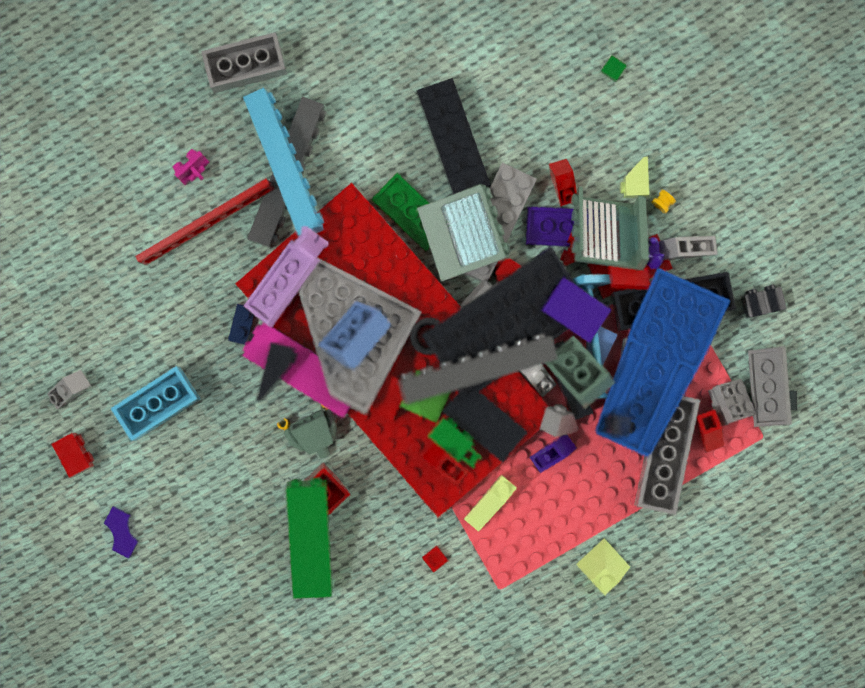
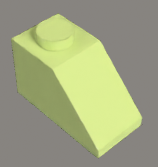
[620,157,649,198]

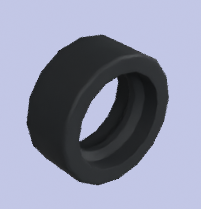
[410,318,441,355]

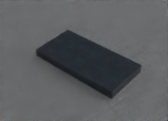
[442,392,528,463]

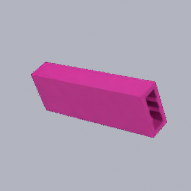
[242,322,351,418]

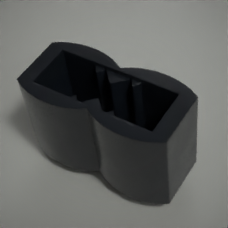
[741,284,787,319]

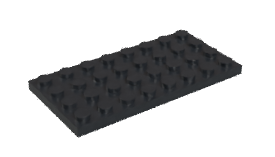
[421,247,576,401]

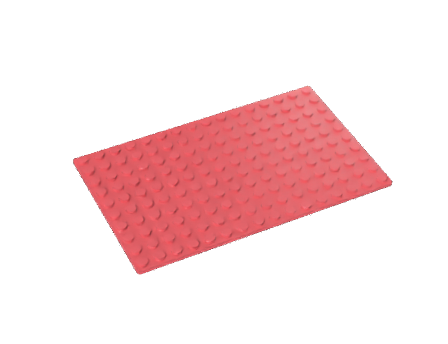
[451,282,763,589]

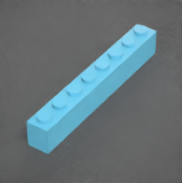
[243,88,324,236]

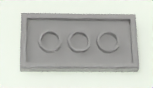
[748,347,792,427]

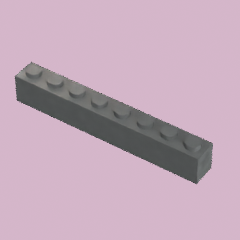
[247,96,327,249]
[397,333,558,404]

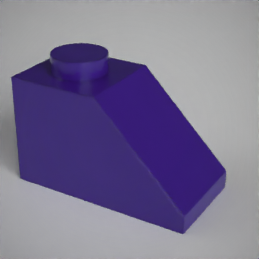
[529,434,577,473]

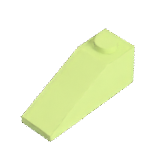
[464,475,517,532]

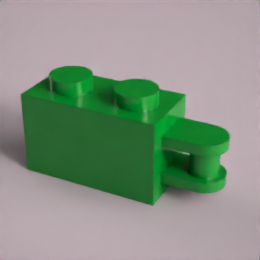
[428,418,482,468]

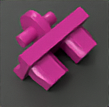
[173,149,210,185]

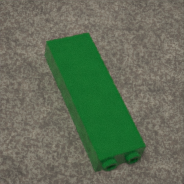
[285,478,333,599]

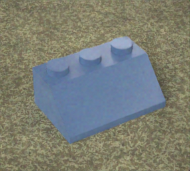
[319,301,391,370]

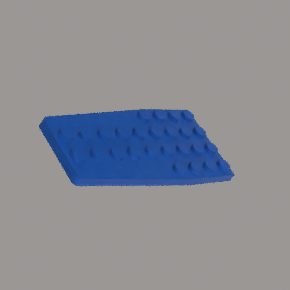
[595,268,730,457]

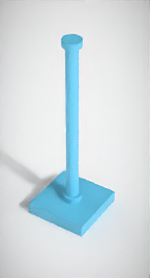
[572,275,610,399]

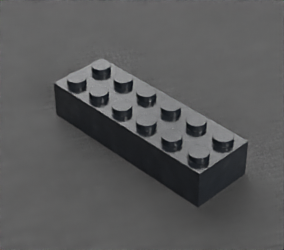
[416,78,491,195]
[611,271,736,332]

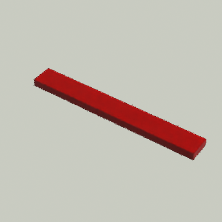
[135,178,275,265]

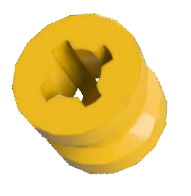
[651,190,676,214]

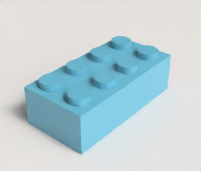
[110,366,201,441]

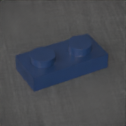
[228,304,255,345]

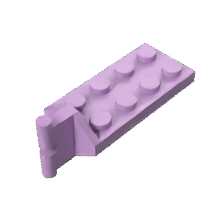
[244,226,329,327]

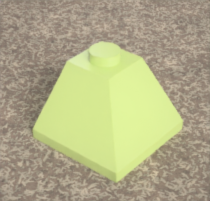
[576,538,630,595]

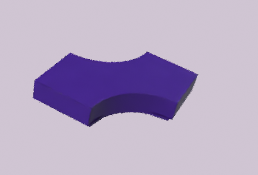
[103,506,139,559]

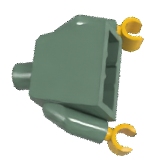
[277,405,337,459]

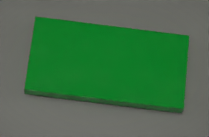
[371,173,452,252]

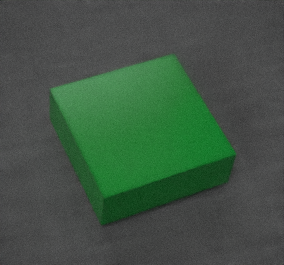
[600,55,627,82]

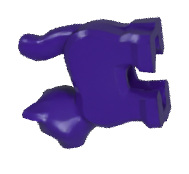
[647,237,664,269]

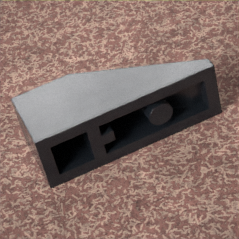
[256,342,298,401]
[602,413,634,437]

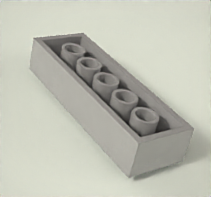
[457,163,537,282]
[634,396,700,515]

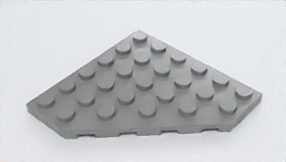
[299,258,421,415]

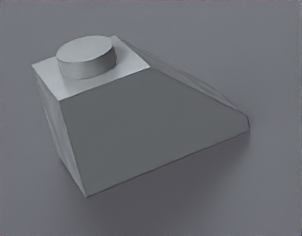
[540,404,578,437]

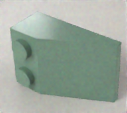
[545,336,615,408]

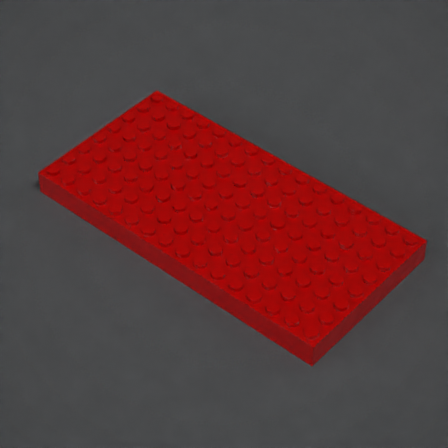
[235,182,549,518]

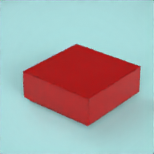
[422,545,449,573]

